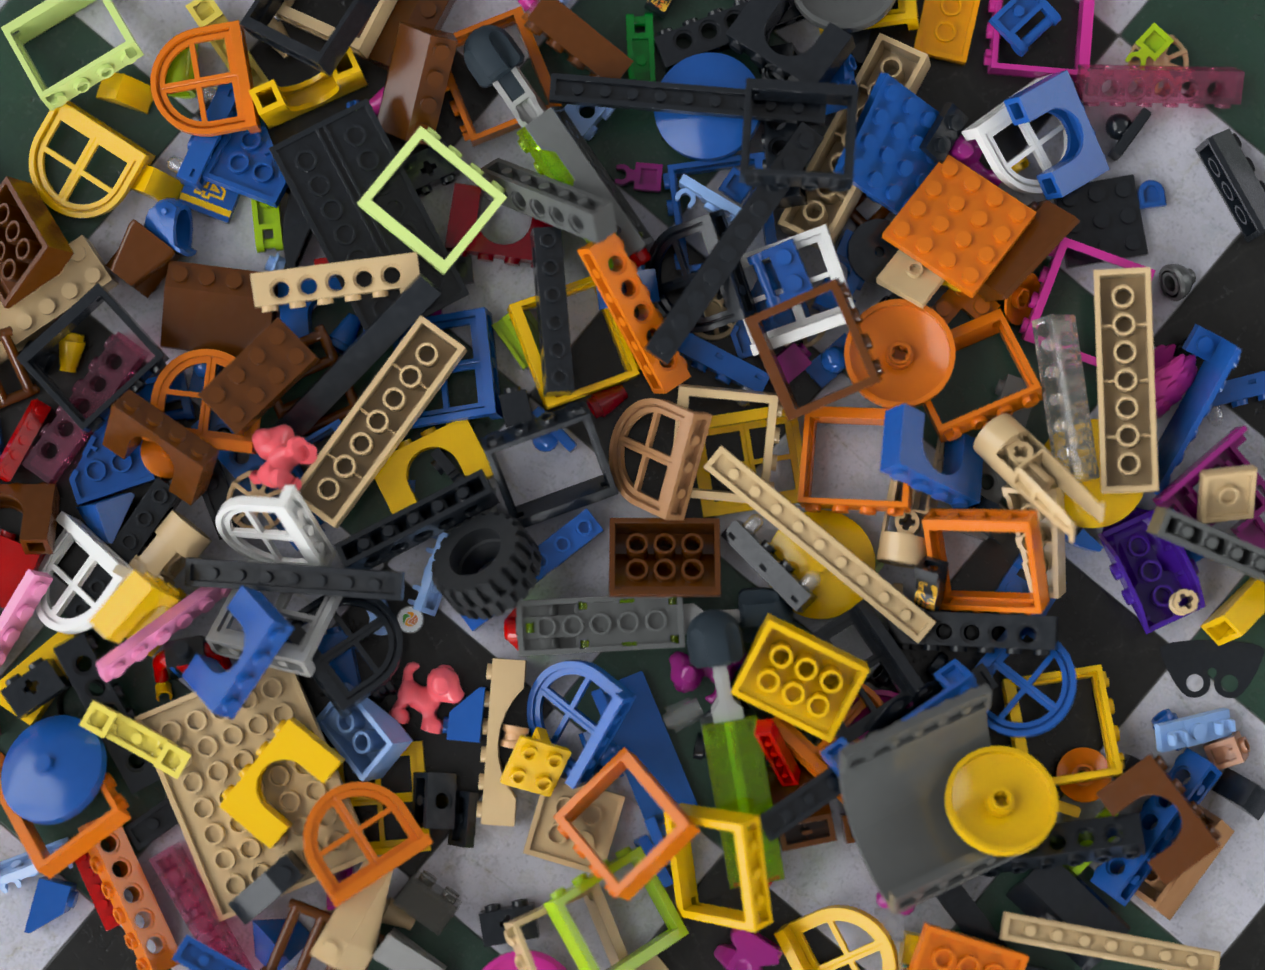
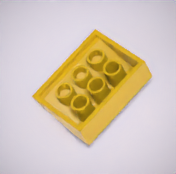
[730,613,870,743]

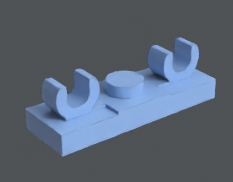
[675,174,741,224]
[407,532,450,616]
[1154,707,1236,753]
[0,837,73,893]

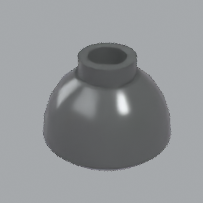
[1159,264,1196,301]

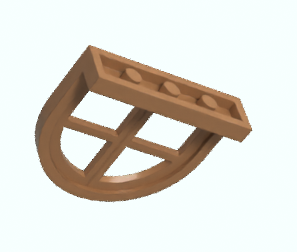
[609,398,712,521]

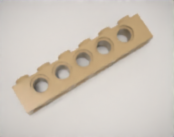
[250,252,420,313]

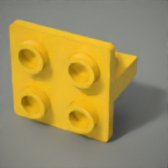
[500,726,571,797]

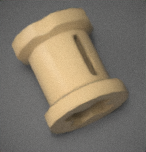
[1168,589,1199,616]

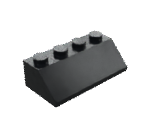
[1195,129,1265,243]

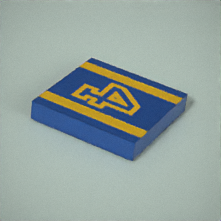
[179,181,241,224]

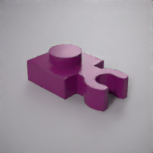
[615,162,663,193]

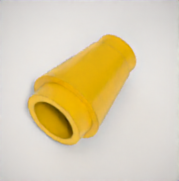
[59,332,86,373]

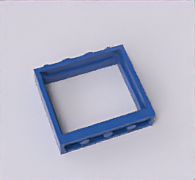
[663,152,777,276]

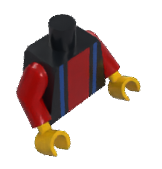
[152,635,232,702]

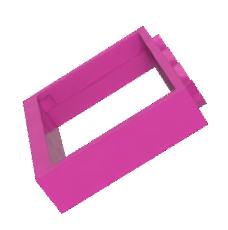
[984,0,1095,82]
[1019,237,1156,367]

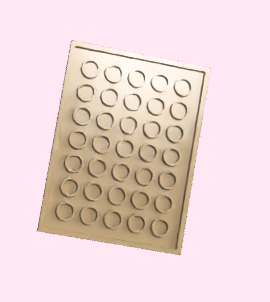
[135,667,366,922]

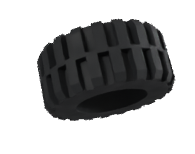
[431,512,542,619]

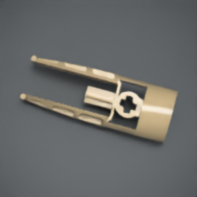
[973,413,1105,543]
[876,438,945,569]
[92,509,212,645]

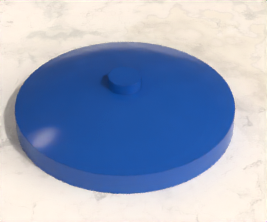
[654,52,761,161]
[1,715,107,825]

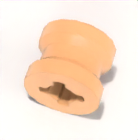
[499,723,530,749]

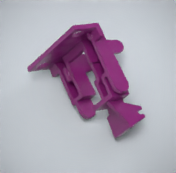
[1152,425,1265,550]

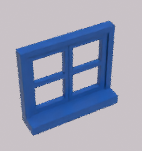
[393,307,503,429]

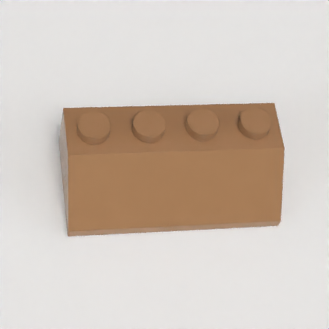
[1134,805,1235,920]

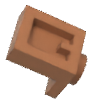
[1203,730,1250,770]

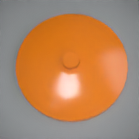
[844,299,956,409]

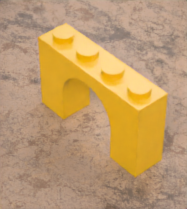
[248,47,368,129]
[374,420,494,514]
[89,570,188,657]
[219,717,345,849]

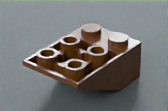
[765,761,837,852]

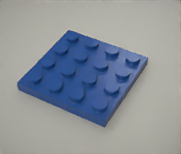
[834,73,939,216]

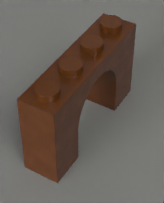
[102,389,219,506]
[0,482,61,554]
[1096,752,1222,885]

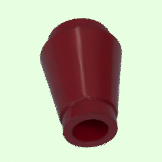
[586,384,628,419]

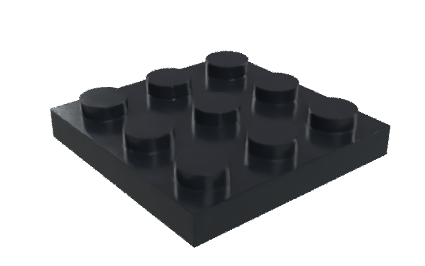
[1054,174,1148,269]

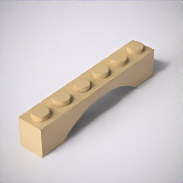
[476,658,527,827]

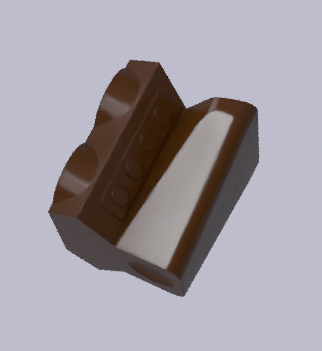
[105,219,181,298]

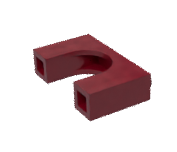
[445,183,554,268]

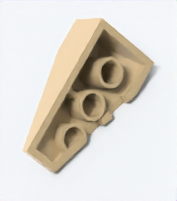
[310,857,393,970]

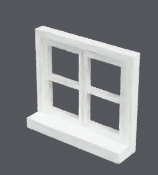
[740,224,856,356]

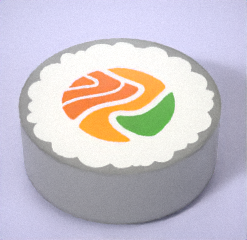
[397,606,425,633]

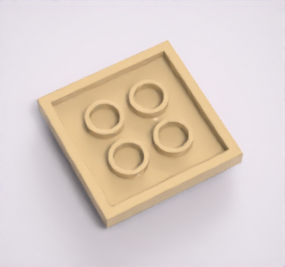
[523,777,625,873]

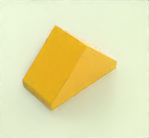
[96,73,153,114]
[131,165,184,202]

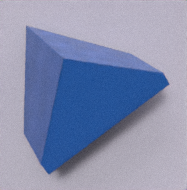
[76,492,135,544]
[252,919,310,970]

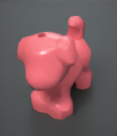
[249,424,317,491]
[389,662,465,734]

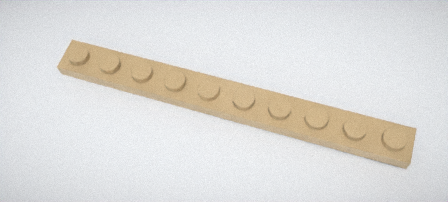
[704,445,936,643]

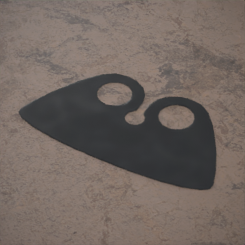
[1160,640,1264,698]
[865,681,944,738]

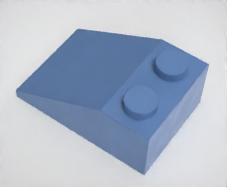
[316,683,413,782]

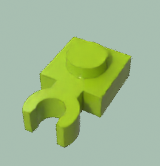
[1125,22,1174,73]

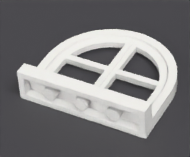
[961,74,1067,194]
[215,485,337,567]
[35,511,134,634]

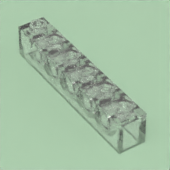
[1032,315,1099,483]

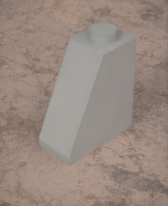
[372,927,447,970]

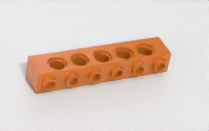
[577,233,691,394]
[77,817,179,970]

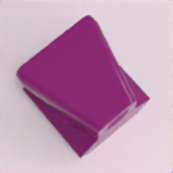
[714,927,783,970]

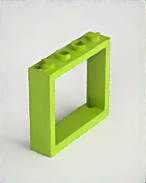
[543,845,689,970]

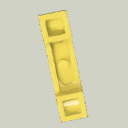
[185,0,269,88]
[79,700,192,779]

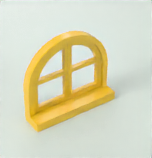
[29,101,155,218]
[774,905,898,970]

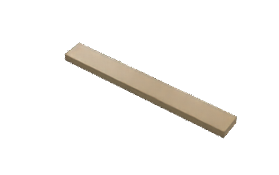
[999,911,1221,970]

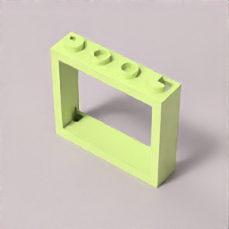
[1,0,144,111]
[357,126,507,276]

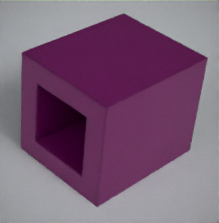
[776,342,812,383]

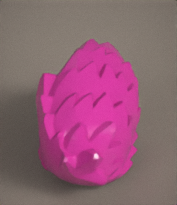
[1154,344,1197,419]

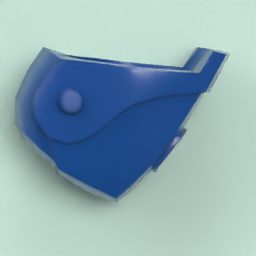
[144,198,197,257]

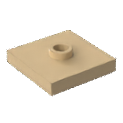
[876,250,945,309]
[1197,464,1258,524]

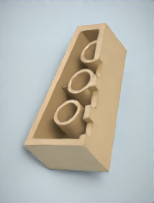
[1001,483,1066,598]

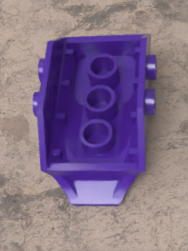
[1098,507,1206,634]

